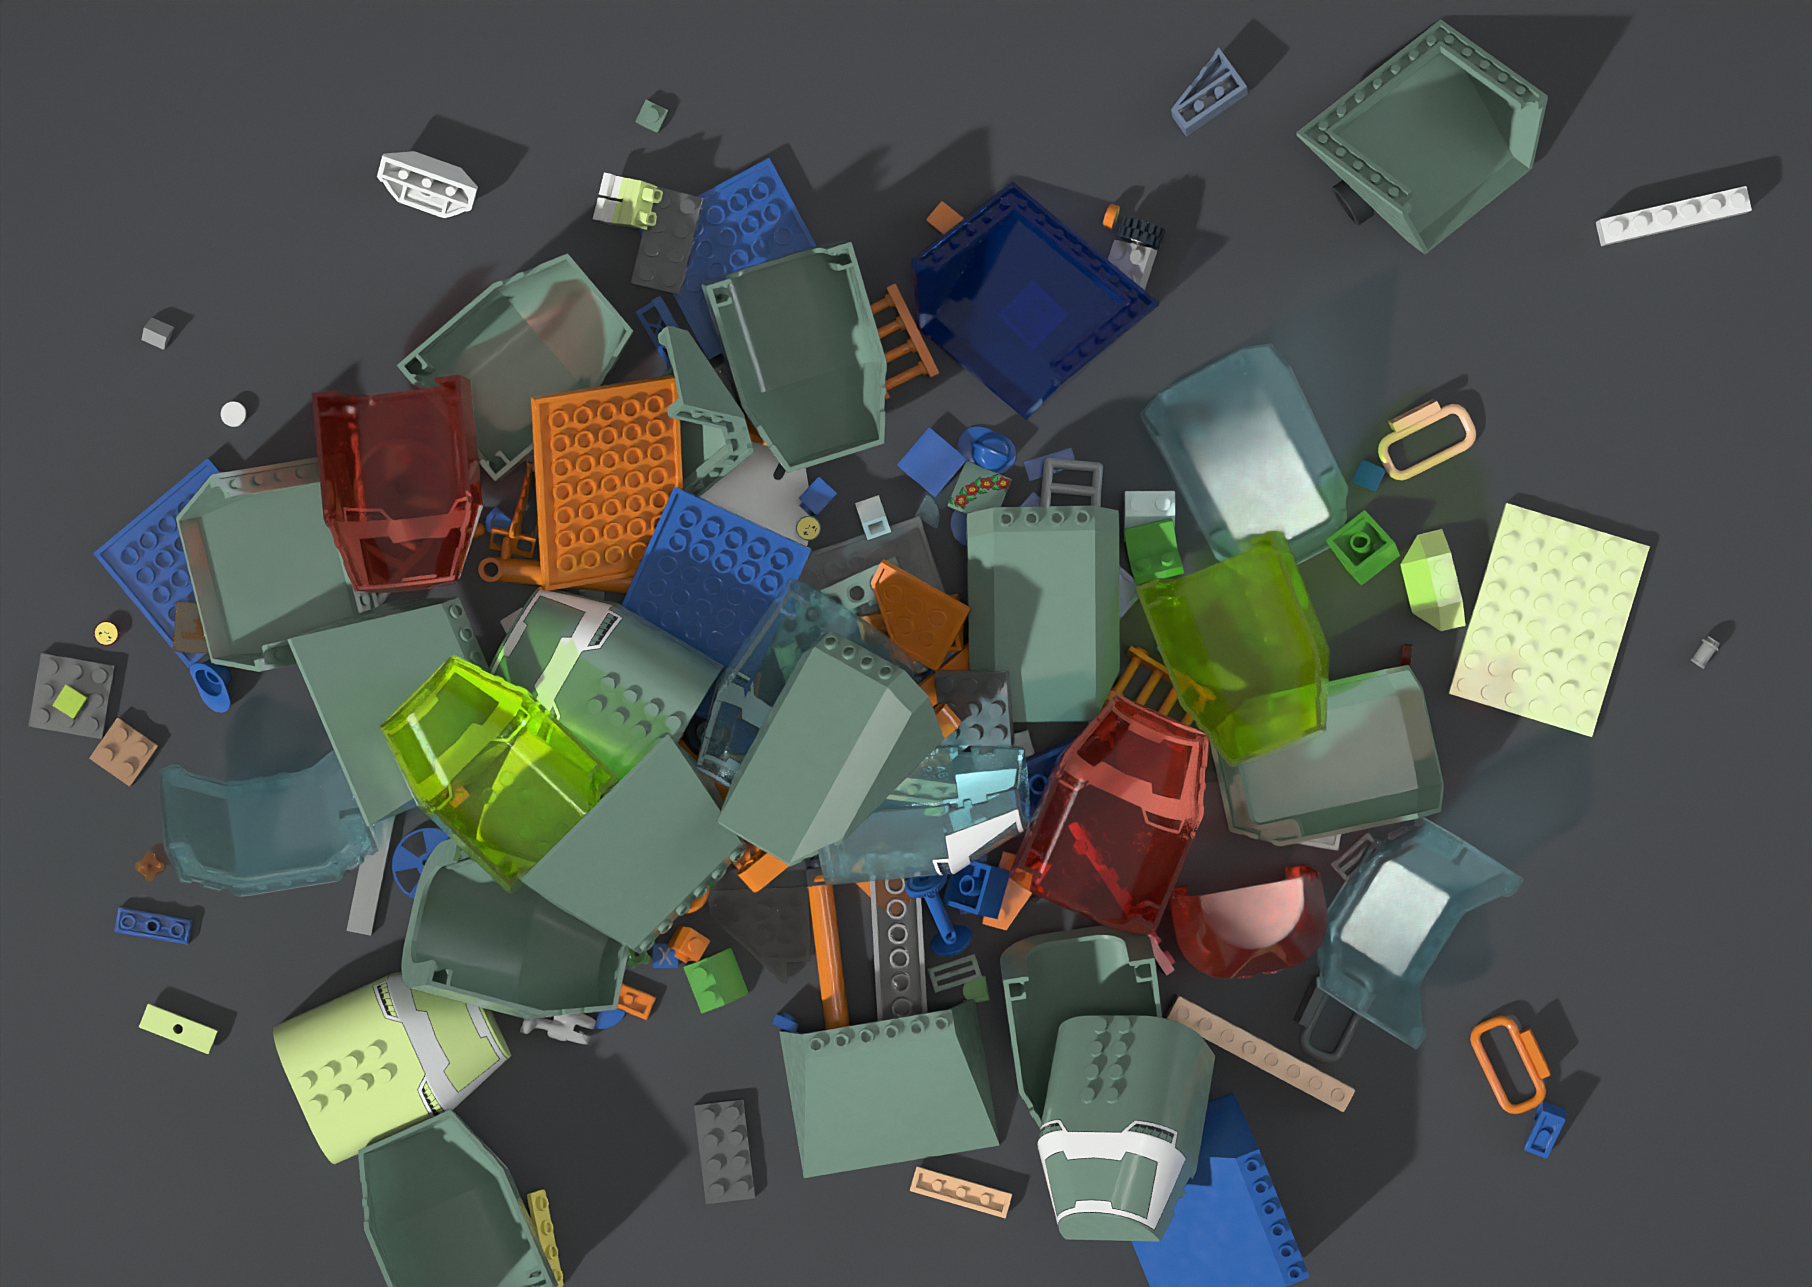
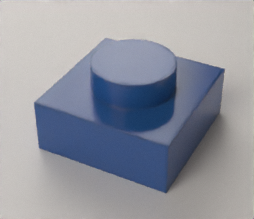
[771,1012,799,1032]

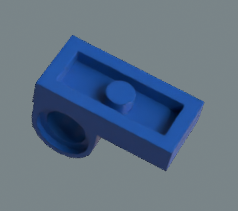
[1524,1101,1566,1159]

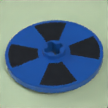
[392,828,455,899]

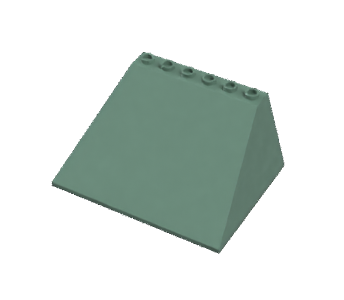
[1296,19,1548,254]
[176,453,379,672]
[288,597,518,827]
[521,734,747,954]
[779,999,1000,1178]

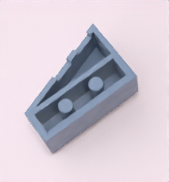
[1171,47,1248,137]

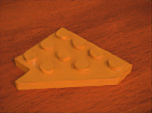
[871,559,971,674]

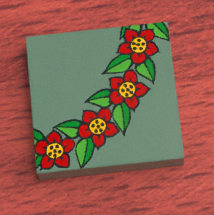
[947,461,1012,514]

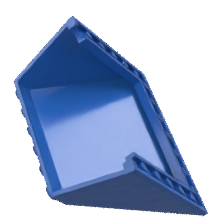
[1131,1092,1310,1287]

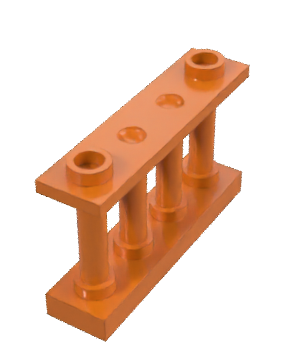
[870,283,939,400]
[1104,646,1216,752]

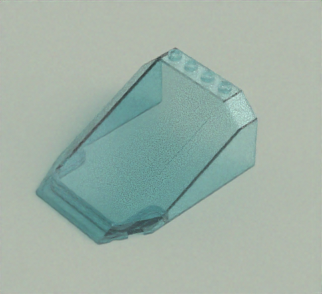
[1140,344,1348,586]

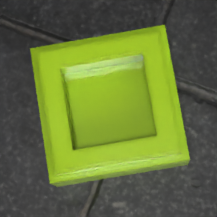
[52,684,88,719]

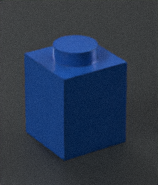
[799,477,837,516]

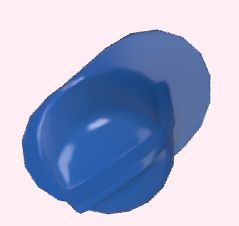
[958,426,1016,474]
[190,659,231,713]

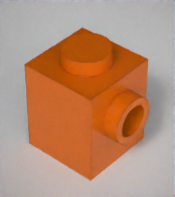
[666,925,710,963]

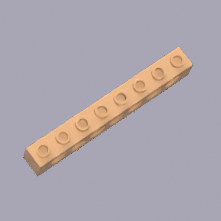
[1166,994,1355,1112]

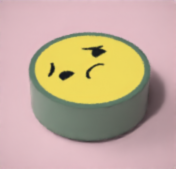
[796,516,821,541]

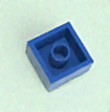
[943,860,1011,919]

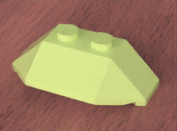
[1400,529,1465,631]

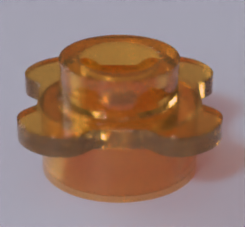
[135,851,165,881]

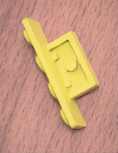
[527,1189,564,1287]

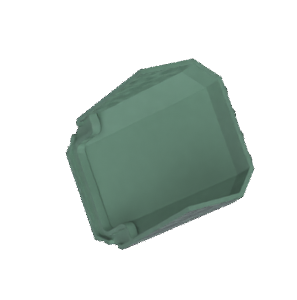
[966,506,1120,723]
[718,630,944,867]
[1208,665,1444,846]

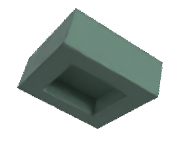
[635,100,669,133]

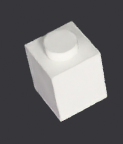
[855,495,891,540]

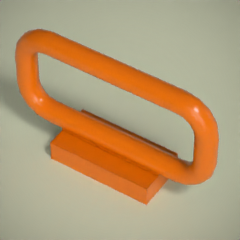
[1470,1015,1551,1114]

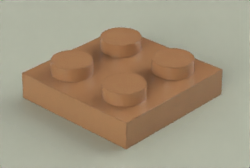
[89,717,160,787]

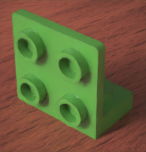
[1124,518,1184,585]

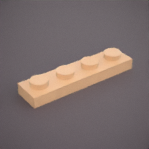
[910,1166,1012,1218]

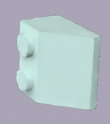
[1124,491,1175,542]

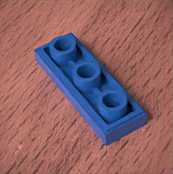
[114,907,193,945]

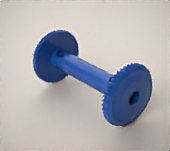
[905,867,972,957]

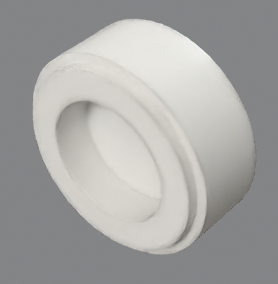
[221,402,247,427]

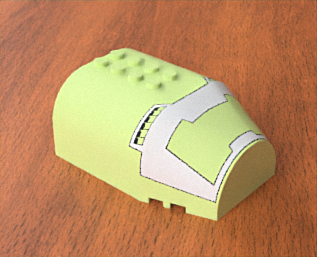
[273,972,512,1164]

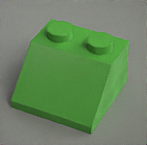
[1326,510,1400,586]
[683,947,749,1014]

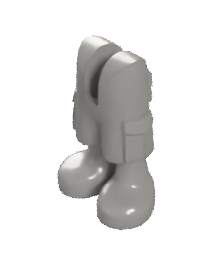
[520,1013,596,1044]

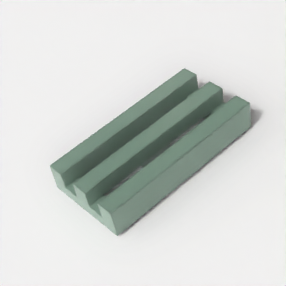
[928,953,982,993]

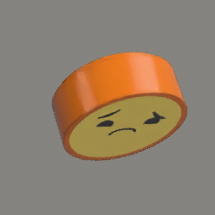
[1103,204,1120,230]

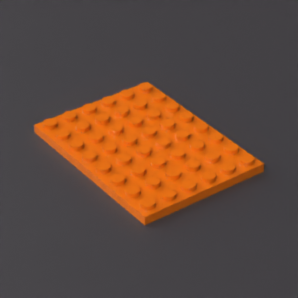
[531,375,683,591]

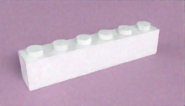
[1596,186,1752,246]

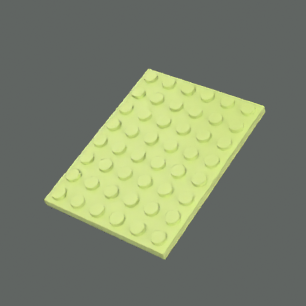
[1448,503,1650,737]

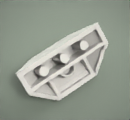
[377,151,478,218]

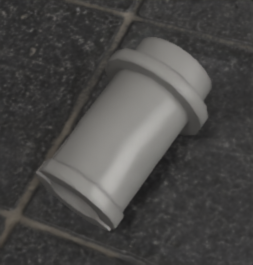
[1691,636,1720,669]

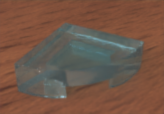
[915,495,939,528]

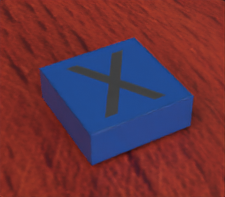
[653,942,678,968]

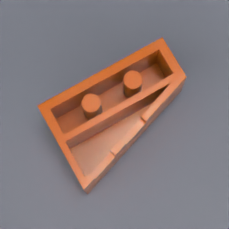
[982,851,1051,930]

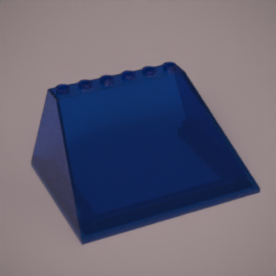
[912,181,1160,420]

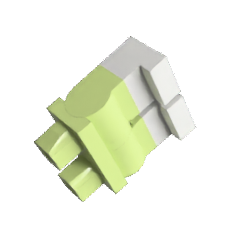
[593,173,663,230]

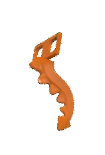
[489,461,536,559]

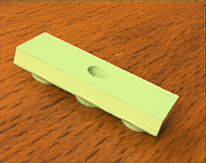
[139,1003,219,1054]

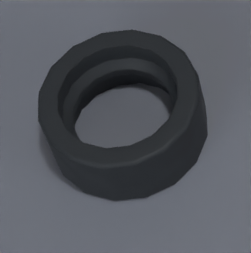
[1332,180,1374,226]

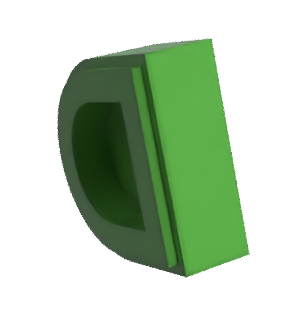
[963,976,990,1003]

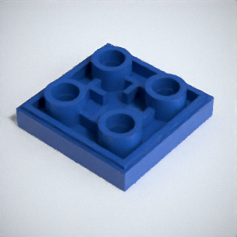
[897,427,967,497]

